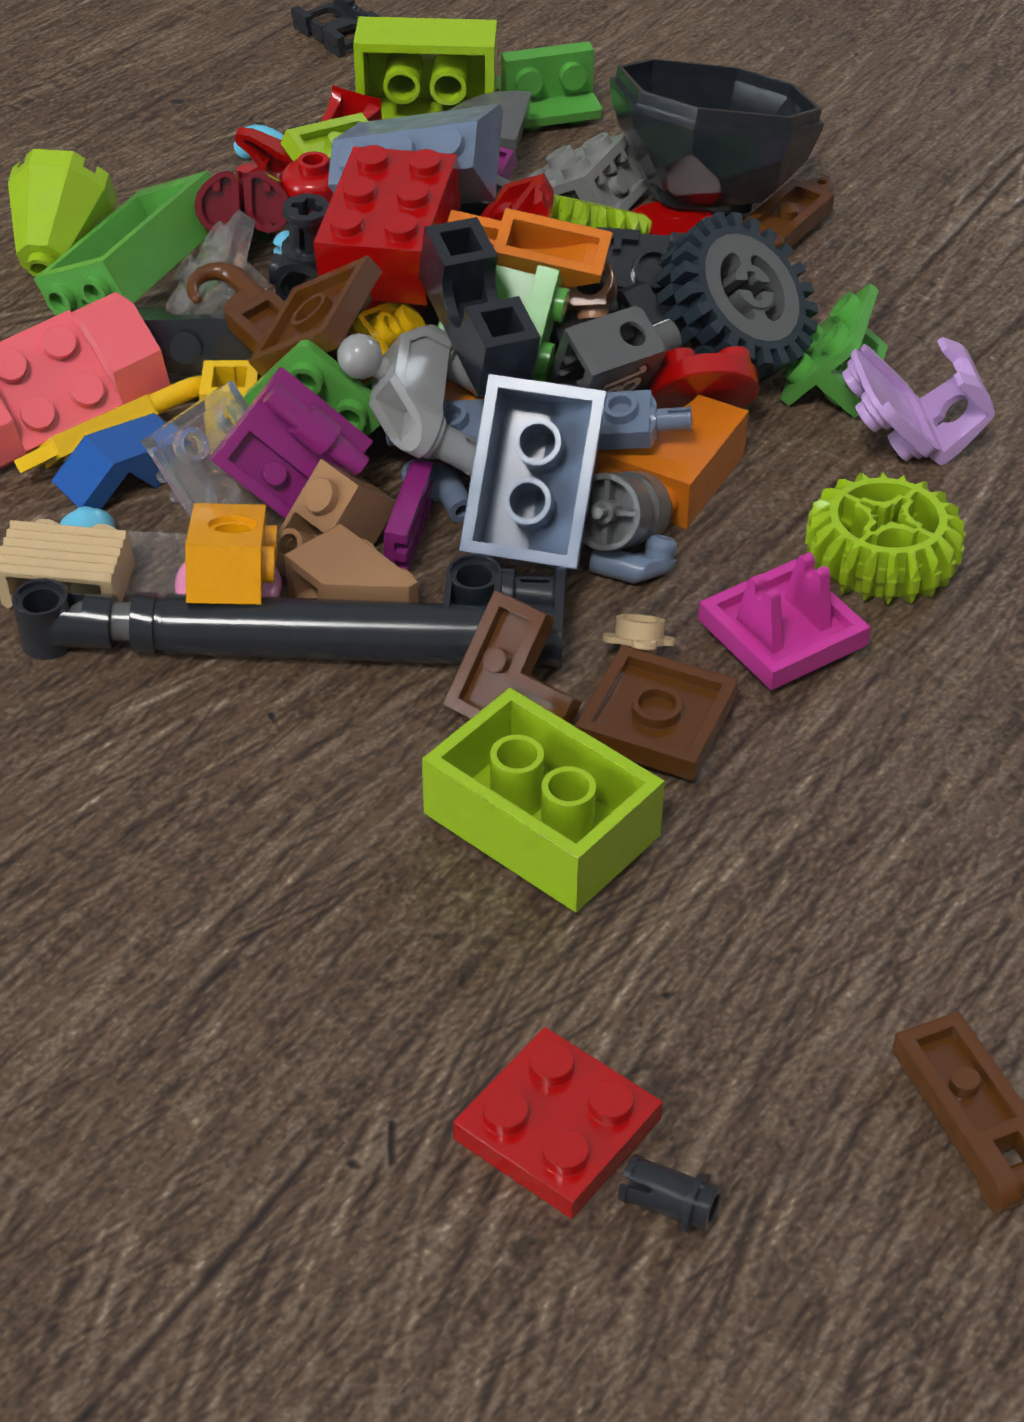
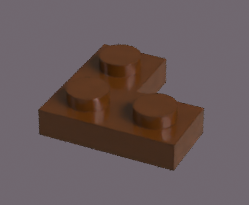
[443,590,582,725]

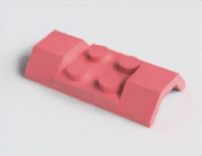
[0,292,171,470]

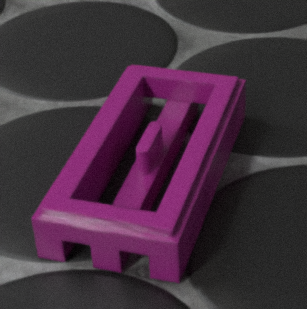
[384,459,434,571]

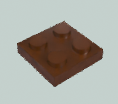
[248,255,382,376]
[574,645,739,781]

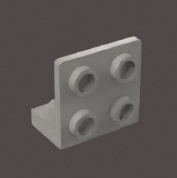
[526,132,648,210]

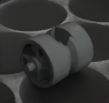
[582,471,671,551]

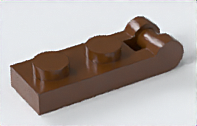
[892,1011,1024,1213]

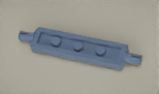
[386,390,693,459]

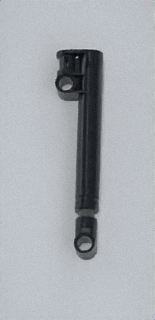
[12,553,566,669]

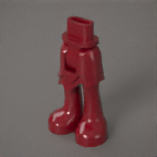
[194,170,289,233]

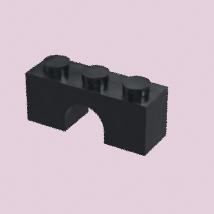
[418,217,541,397]
[136,306,253,373]

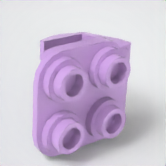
[842,337,995,465]

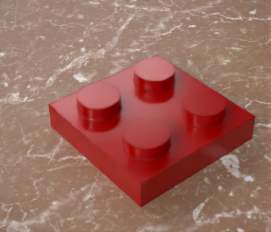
[453,1027,663,1219]

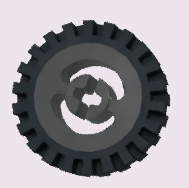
[656,212,818,383]

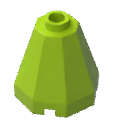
[8,149,118,277]

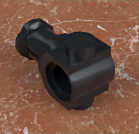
[269,193,330,300]

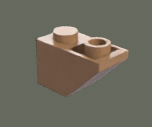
[275,459,396,578]
[285,523,420,602]

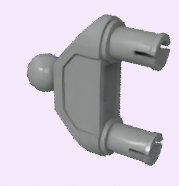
[337,324,482,476]

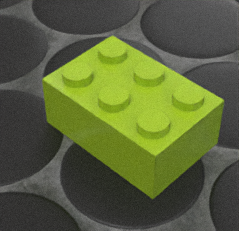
[353,16,497,120]
[422,688,665,913]

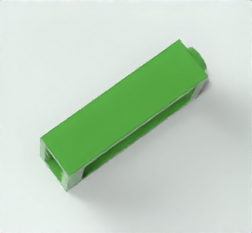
[34,171,213,316]

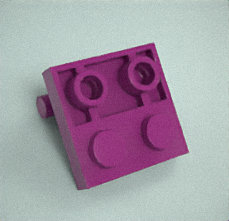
[208,367,373,519]

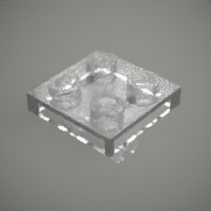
[166,210,268,315]
[141,381,261,518]

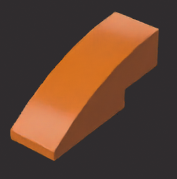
[448,208,613,288]

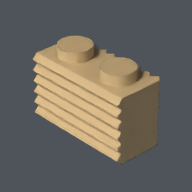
[0,519,135,609]

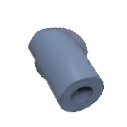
[401,458,469,523]
[589,534,677,584]

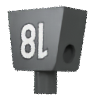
[545,306,682,392]

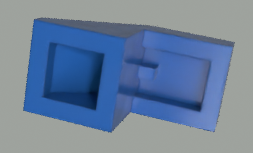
[51,413,190,509]

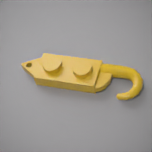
[14,375,201,474]

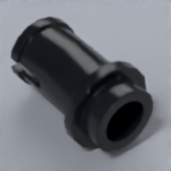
[618,1154,722,1233]

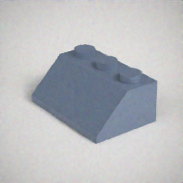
[328,104,503,204]
[459,374,607,570]

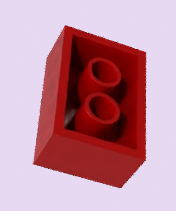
[314,145,461,305]

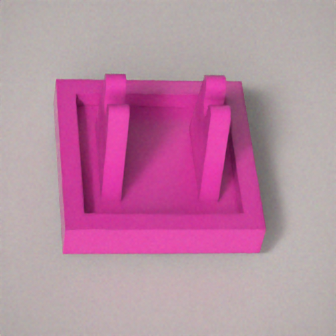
[698,552,871,691]

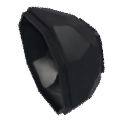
[610,58,824,214]

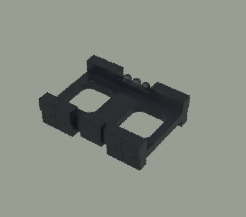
[291,0,381,58]

